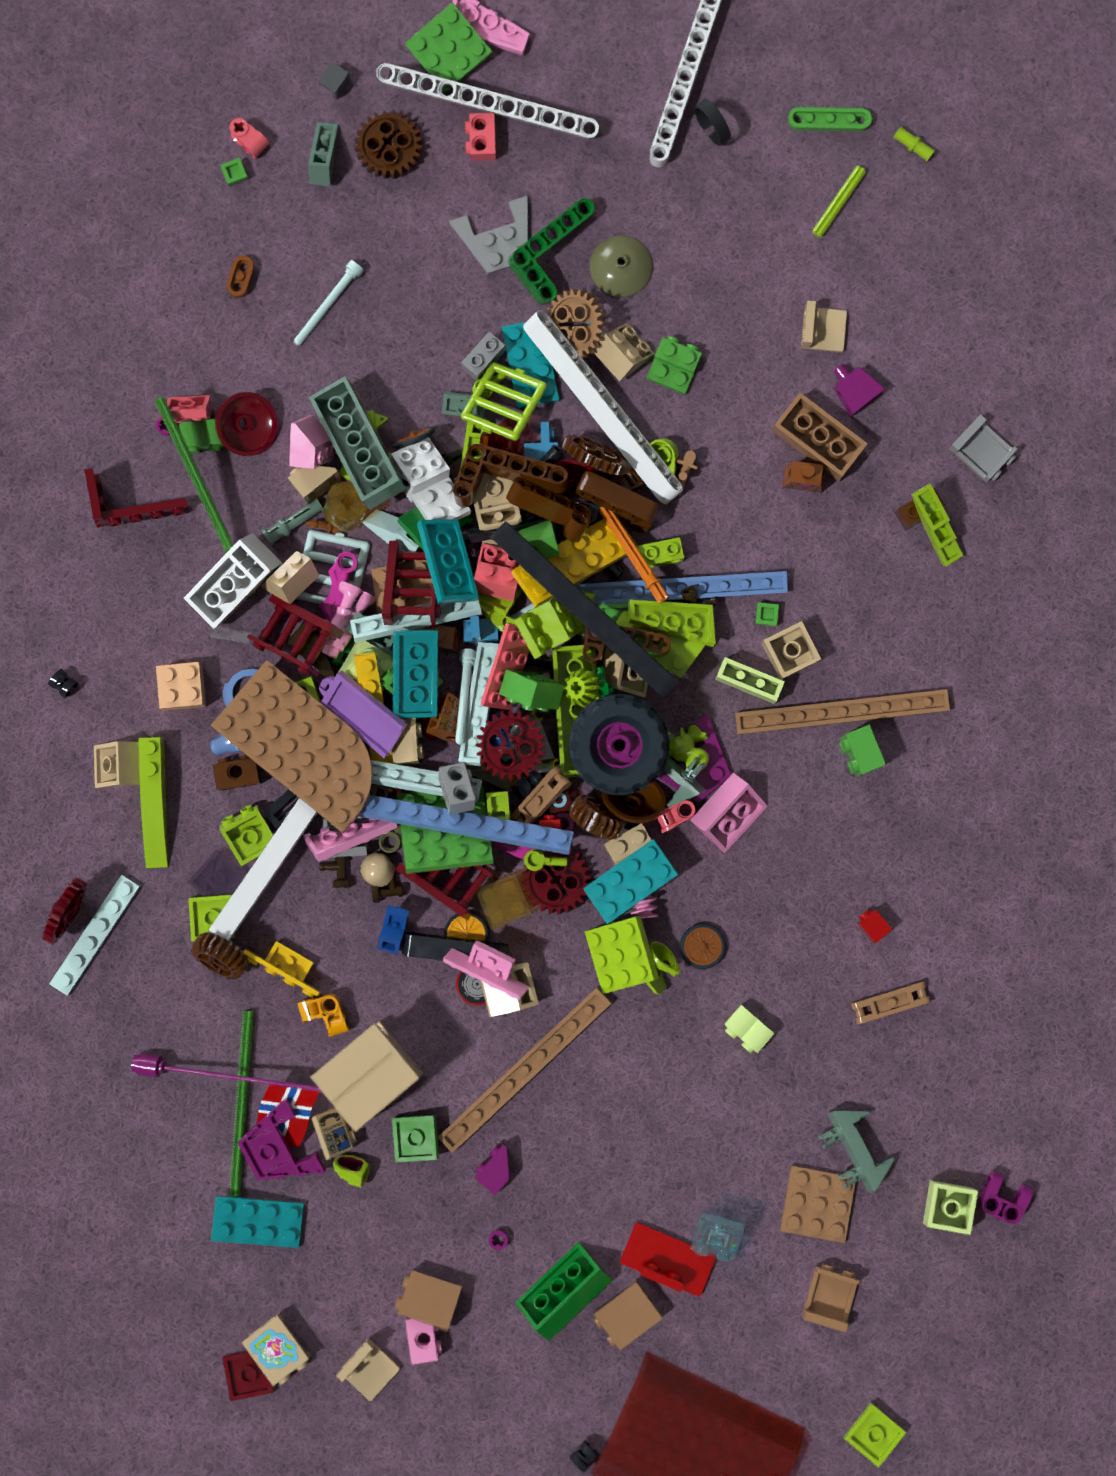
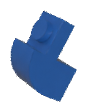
[377,905,409,955]

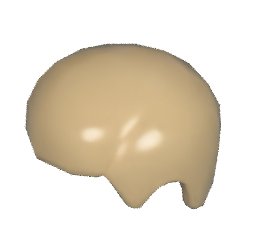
[360,852,395,887]

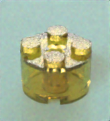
[323,482,368,531]

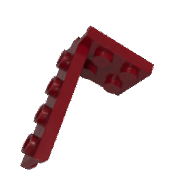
[84,468,189,528]

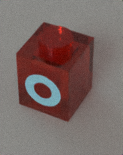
[549,782,571,815]

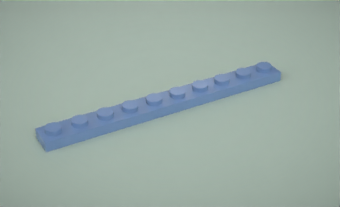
[576,571,788,605]
[359,795,573,855]

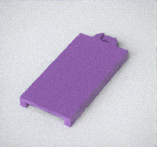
[319,671,407,758]

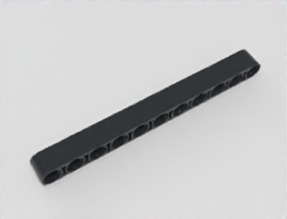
[491,521,680,699]

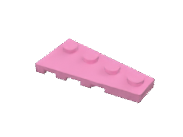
[453,0,529,56]
[303,818,398,862]

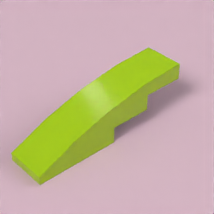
[911,483,964,567]

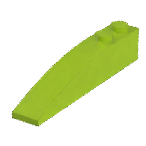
[139,737,168,868]

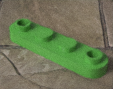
[788,107,872,131]

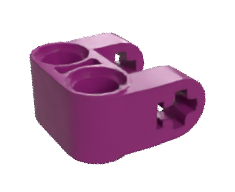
[979,1170,1034,1224]

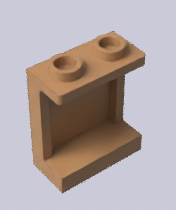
[802,1263,860,1332]
[395,1270,462,1332]
[593,1280,663,1350]

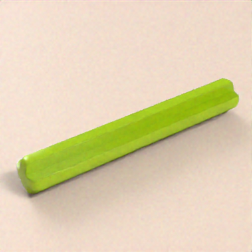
[812,166,866,238]

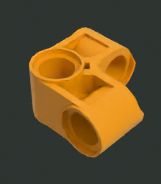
[297,994,350,1037]

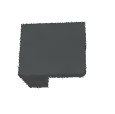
[318,62,350,100]

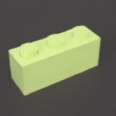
[715,657,785,704]

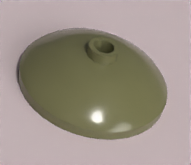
[590,235,652,297]

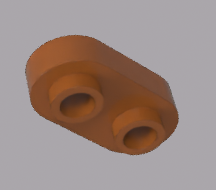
[226,256,254,298]

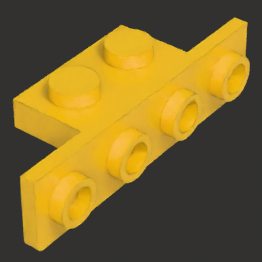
[244,941,322,998]

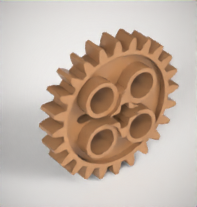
[547,289,608,358]

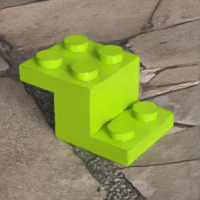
[514,597,583,659]

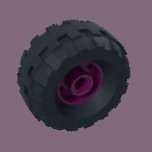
[569,694,669,795]

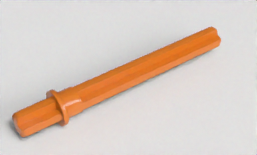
[599,507,668,603]

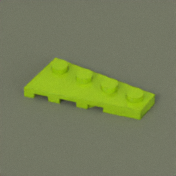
[628,600,716,647]
[616,610,705,679]

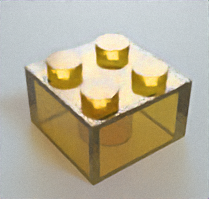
[476,874,531,930]

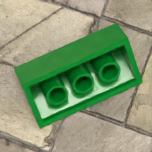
[515,1242,612,1342]

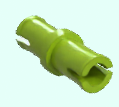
[893,126,935,161]

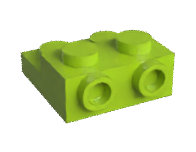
[219,805,274,866]

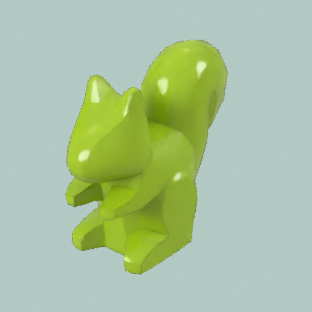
[668,725,709,770]

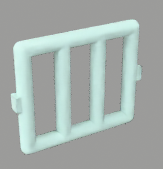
[296,530,370,611]

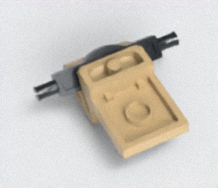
[462,473,547,547]

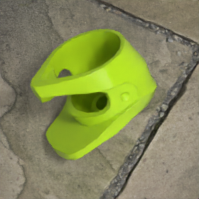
[646,942,680,995]

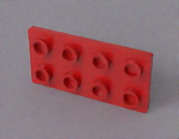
[620,1222,716,1297]

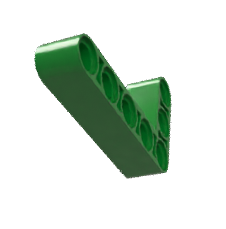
[508,198,594,305]

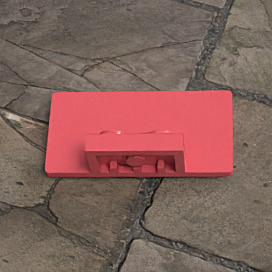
[481,623,530,710]

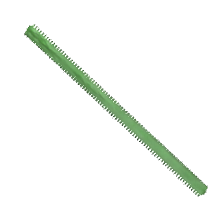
[154,396,256,595]
[228,1010,255,1197]

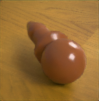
[306,518,346,534]

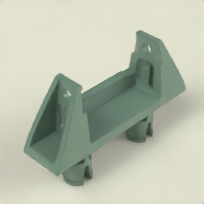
[663,730,707,807]
[818,1111,894,1192]

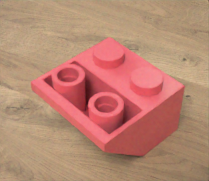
[474,543,520,601]

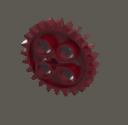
[475,710,546,781]
[521,848,591,915]
[42,878,87,945]

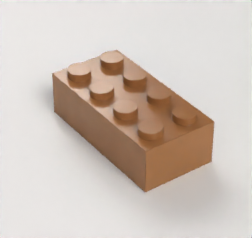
[772,393,868,482]

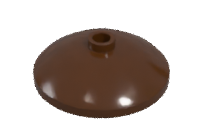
[602,781,666,823]

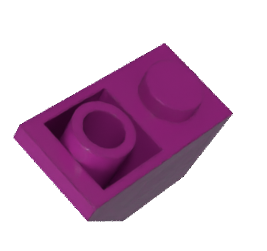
[475,1143,509,1195]

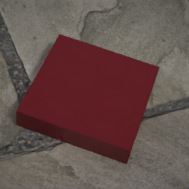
[222,1351,274,1402]

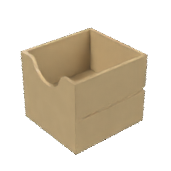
[311,1021,423,1132]

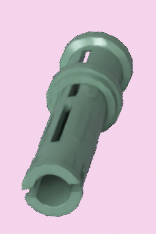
[261,499,324,546]

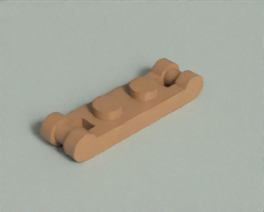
[510,766,571,825]
[851,981,931,1024]

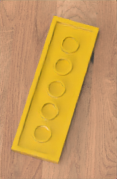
[511,519,638,608]

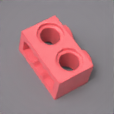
[465,113,496,161]

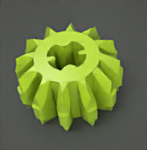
[564,669,601,706]

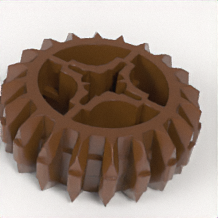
[569,795,626,840]
[191,932,249,980]

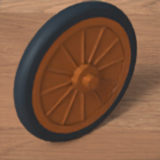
[393,427,435,449]
[680,924,726,969]

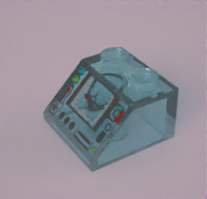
[690,1213,745,1262]

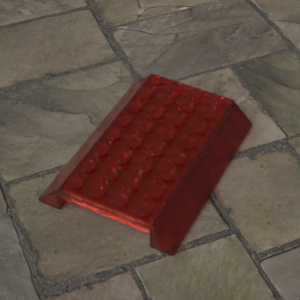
[590,1352,805,1476]

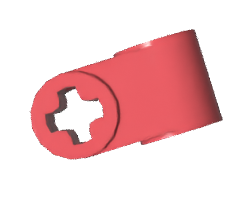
[230,118,270,159]
[657,800,695,833]

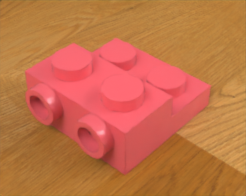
[166,395,212,423]

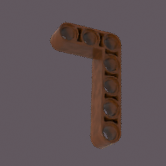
[453,444,569,507]

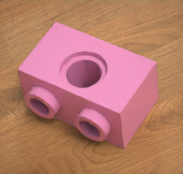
[405,1317,442,1364]

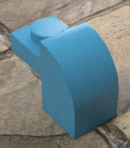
[524,422,558,460]
[463,616,499,643]

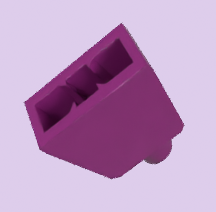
[834,364,884,418]

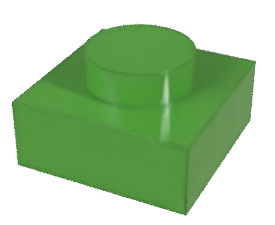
[220,158,248,187]
[755,602,779,627]

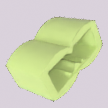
[724,1004,774,1053]

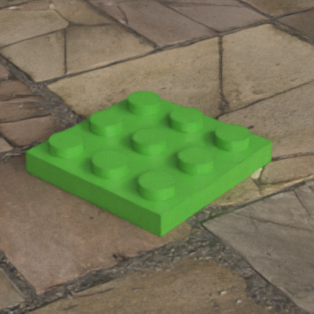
[405,2,493,93]

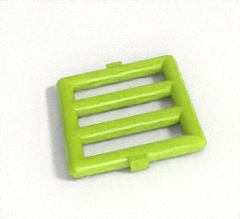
[461,362,547,441]

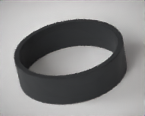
[694,99,731,146]

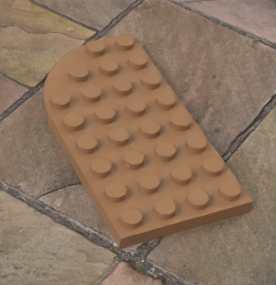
[210,660,373,834]

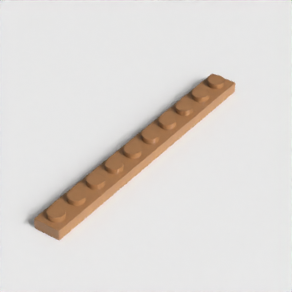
[735,689,950,735]
[438,988,611,1153]

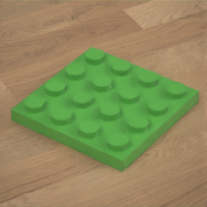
[397,785,493,874]

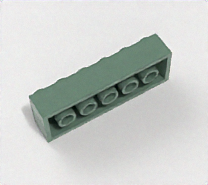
[309,376,407,510]

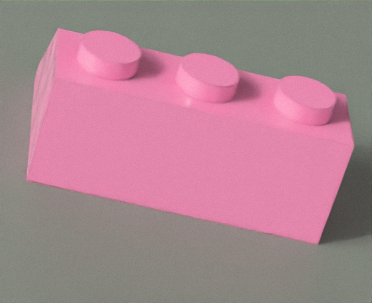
[289,415,336,469]
[690,773,768,853]

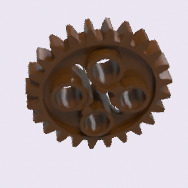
[355,110,422,179]
[562,434,629,475]

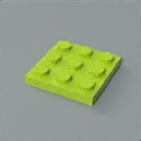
[585,916,659,994]

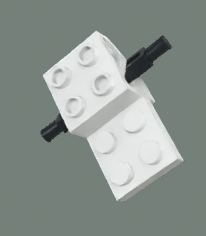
[391,437,471,520]

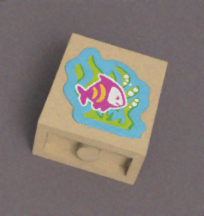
[242,1312,311,1386]

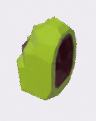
[333,1155,370,1187]

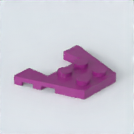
[657,714,731,803]
[238,1097,326,1180]

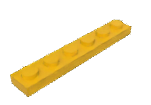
[354,651,393,764]

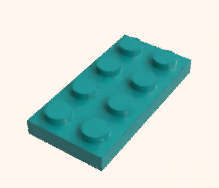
[502,322,559,409]
[417,519,479,603]
[393,630,438,718]
[583,839,679,924]
[211,1196,304,1248]

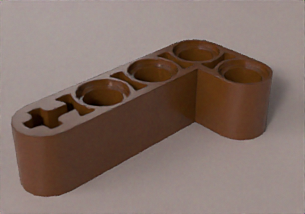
[576,471,659,533]
[506,477,591,542]
[583,626,671,664]

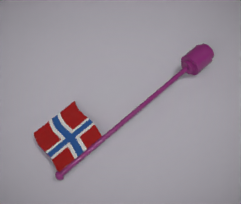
[131,1053,323,1147]

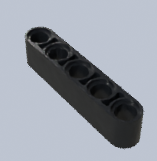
[402,932,509,961]

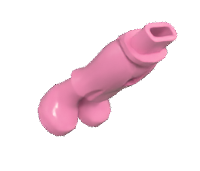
[322,581,375,659]

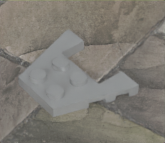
[449,196,528,275]

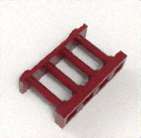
[382,541,441,626]
[247,594,344,677]
[395,863,498,921]

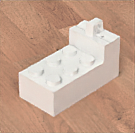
[184,533,283,629]

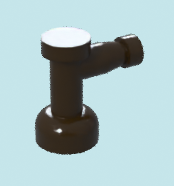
[681,586,717,606]
[319,857,350,888]
[371,871,403,903]

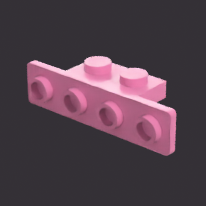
[443,940,528,999]

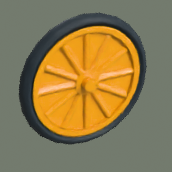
[444,912,489,941]

